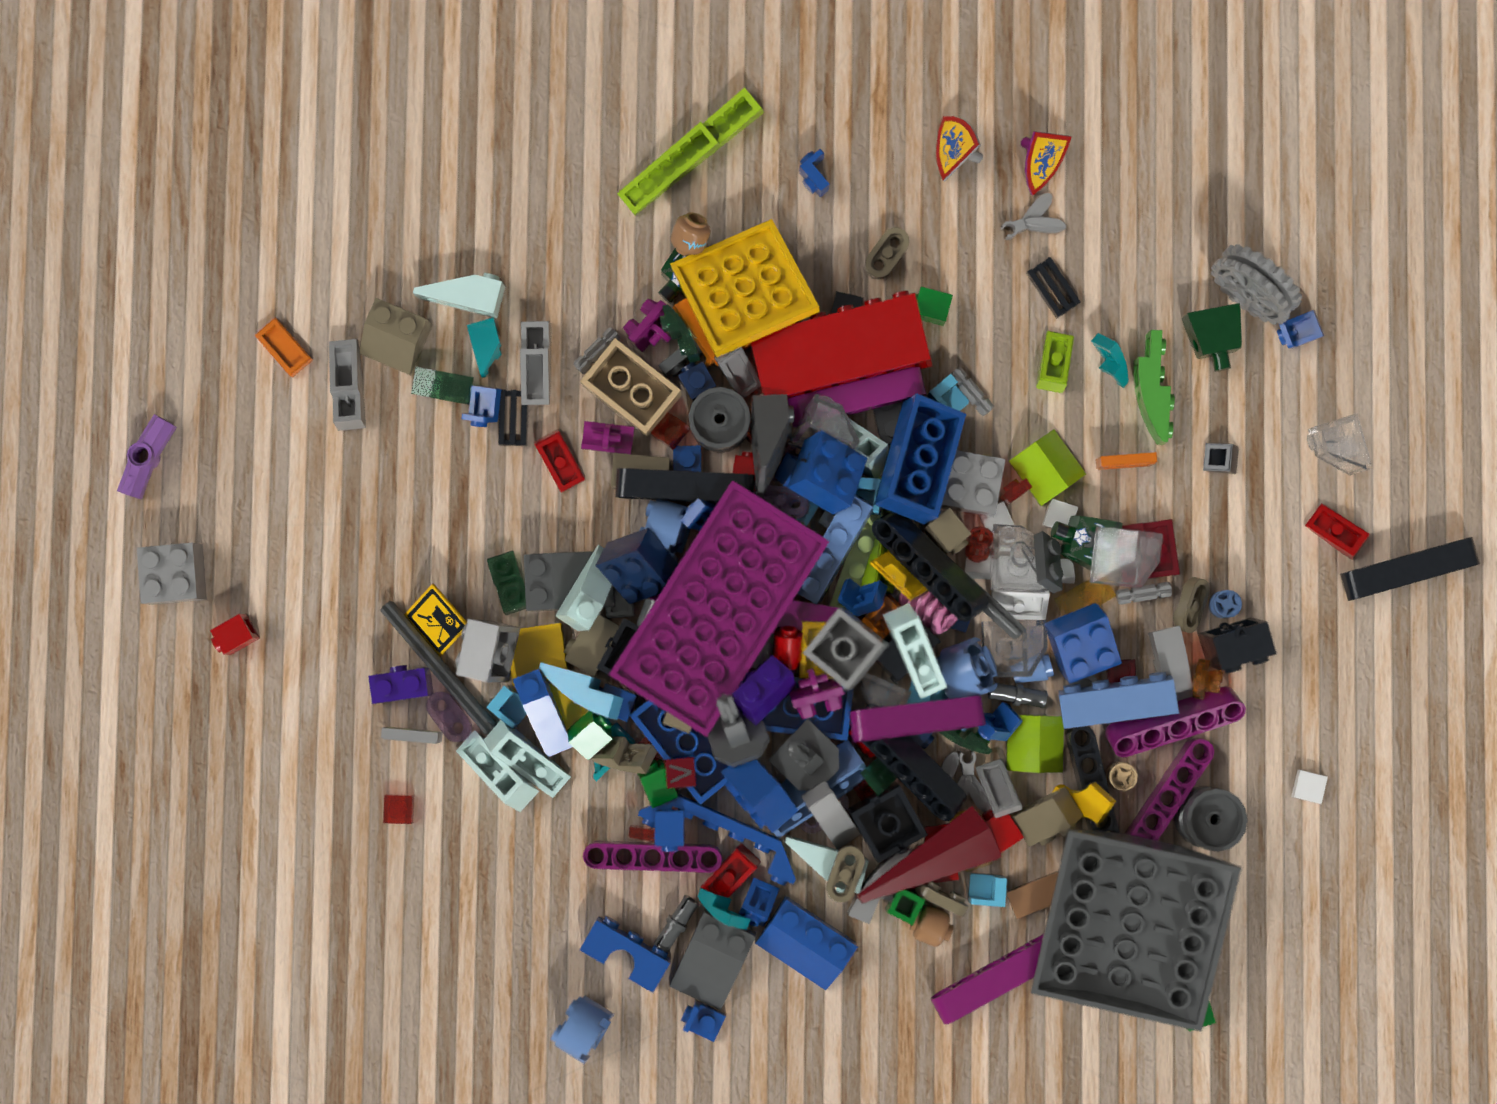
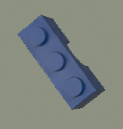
[579,916,671,993]

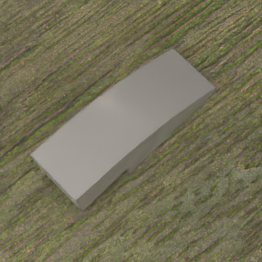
[520,321,551,405]
[329,339,366,431]
[1148,626,1194,701]
[801,781,861,850]
[847,846,912,924]

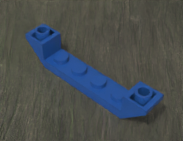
[638,794,796,886]

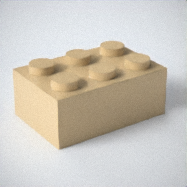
[580,338,682,438]

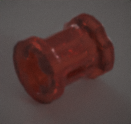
[965,526,994,563]

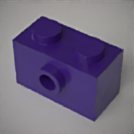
[732,655,796,726]
[368,665,434,704]

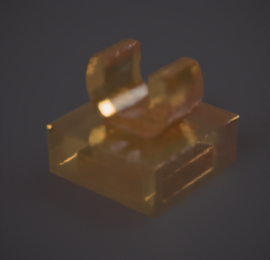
[1193,659,1223,700]

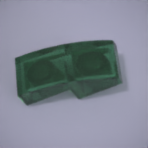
[660,304,701,363]
[411,366,474,405]
[487,551,526,616]
[938,729,993,755]
[860,758,897,795]

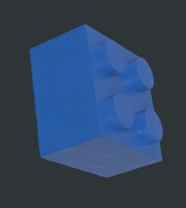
[787,431,867,514]
[1044,603,1122,684]
[721,759,798,833]

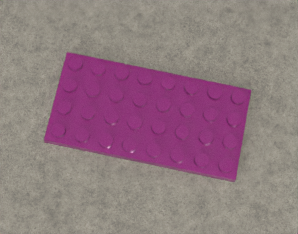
[609,481,829,737]

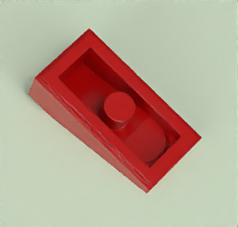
[534,429,585,493]
[1305,503,1370,560]
[701,843,761,898]

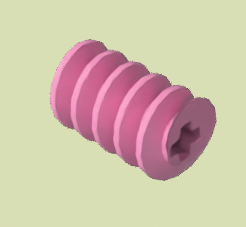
[899,591,958,635]

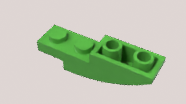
[1133,330,1175,445]

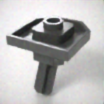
[708,693,770,767]
[768,719,839,790]

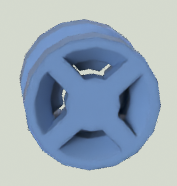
[1209,590,1242,618]

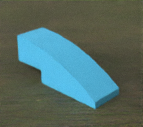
[539,662,623,720]

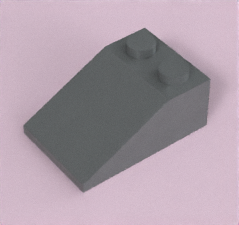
[750,394,794,498]
[524,552,615,612]
[669,909,756,1010]

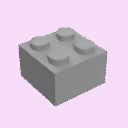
[941,450,1005,517]
[137,542,207,605]
[803,608,889,690]
[456,619,520,682]

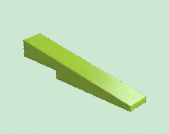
[617,87,765,215]

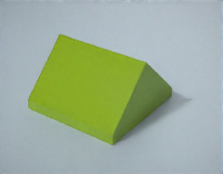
[1008,429,1086,506]
[1006,715,1064,773]

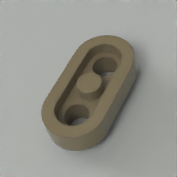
[865,227,909,279]
[1173,577,1210,633]
[826,845,865,903]
[914,881,969,917]

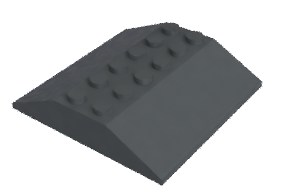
[1031,829,1242,1032]

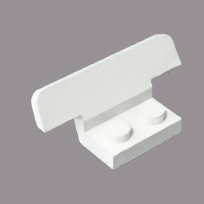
[965,554,1075,621]

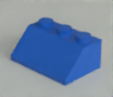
[755,896,858,990]

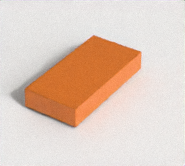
[254,317,313,378]
[1096,452,1157,470]

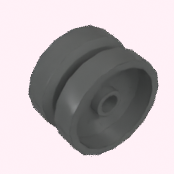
[689,387,750,453]
[1174,786,1248,852]

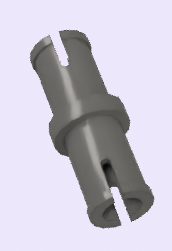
[988,681,1047,708]
[654,895,700,952]

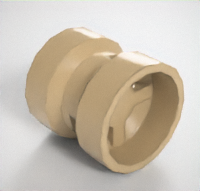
[1105,762,1138,791]

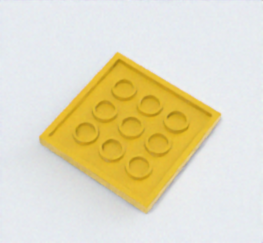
[670,219,820,358]

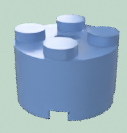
[639,499,691,561]
[935,637,998,699]
[551,996,614,1064]

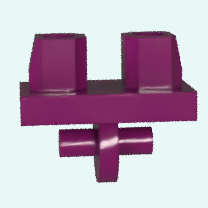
[623,299,673,353]
[581,421,635,454]
[790,668,844,719]

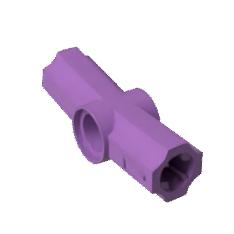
[117,414,177,500]

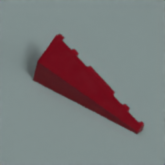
[856,806,1002,904]

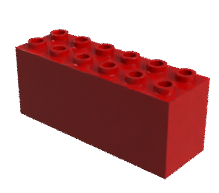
[751,291,933,399]

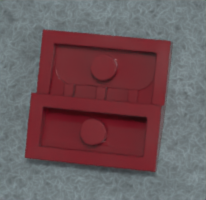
[1117,519,1181,582]

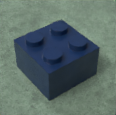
[595,528,679,604]

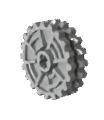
[1211,244,1302,325]

